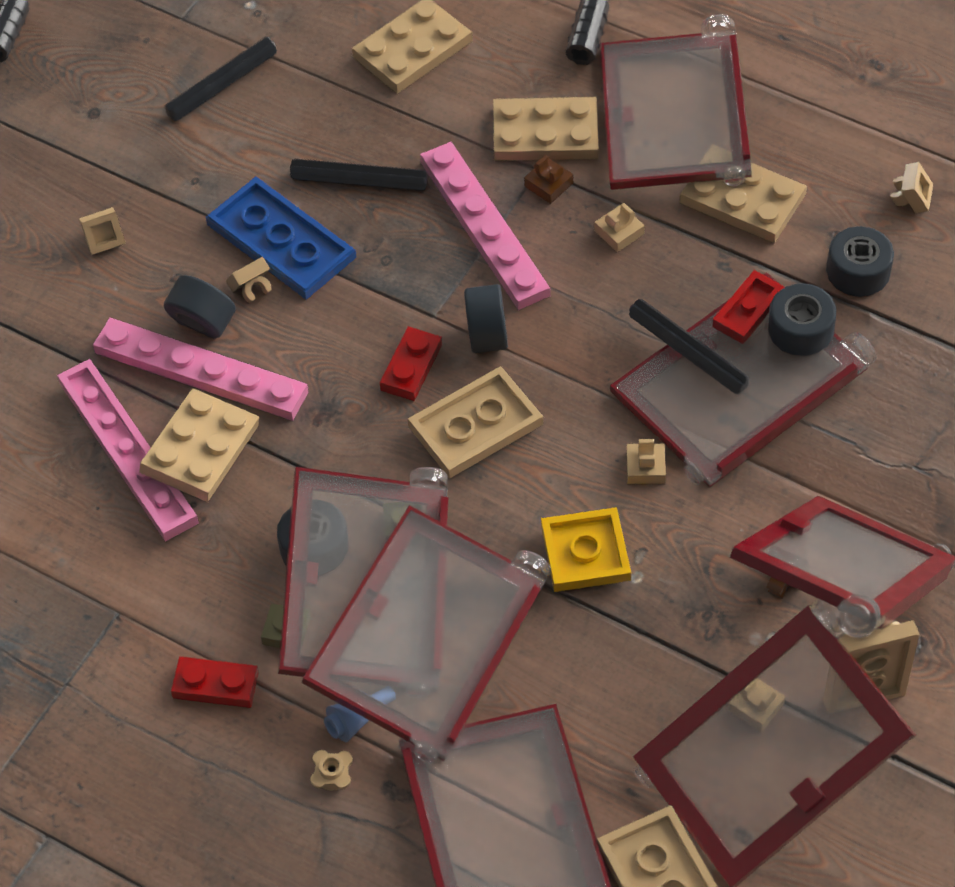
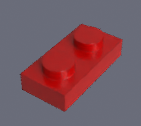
[712,270,785,344]
[380,326,442,401]
[171,656,259,708]

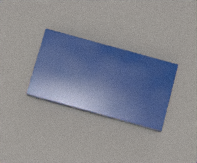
[206,177,356,300]

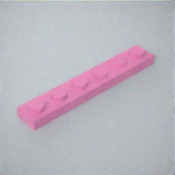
[420,142,550,310]
[93,318,308,421]
[57,359,199,541]

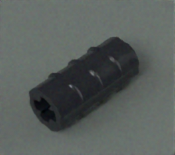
[0,0,30,62]
[566,0,609,65]

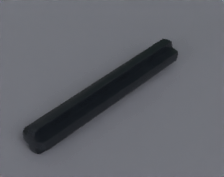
[165,37,277,121]
[290,158,428,191]
[629,299,749,395]

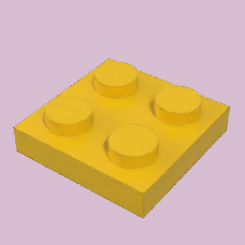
[541,507,631,592]

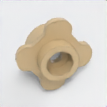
[310,750,353,791]

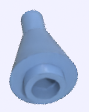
[324,687,395,742]

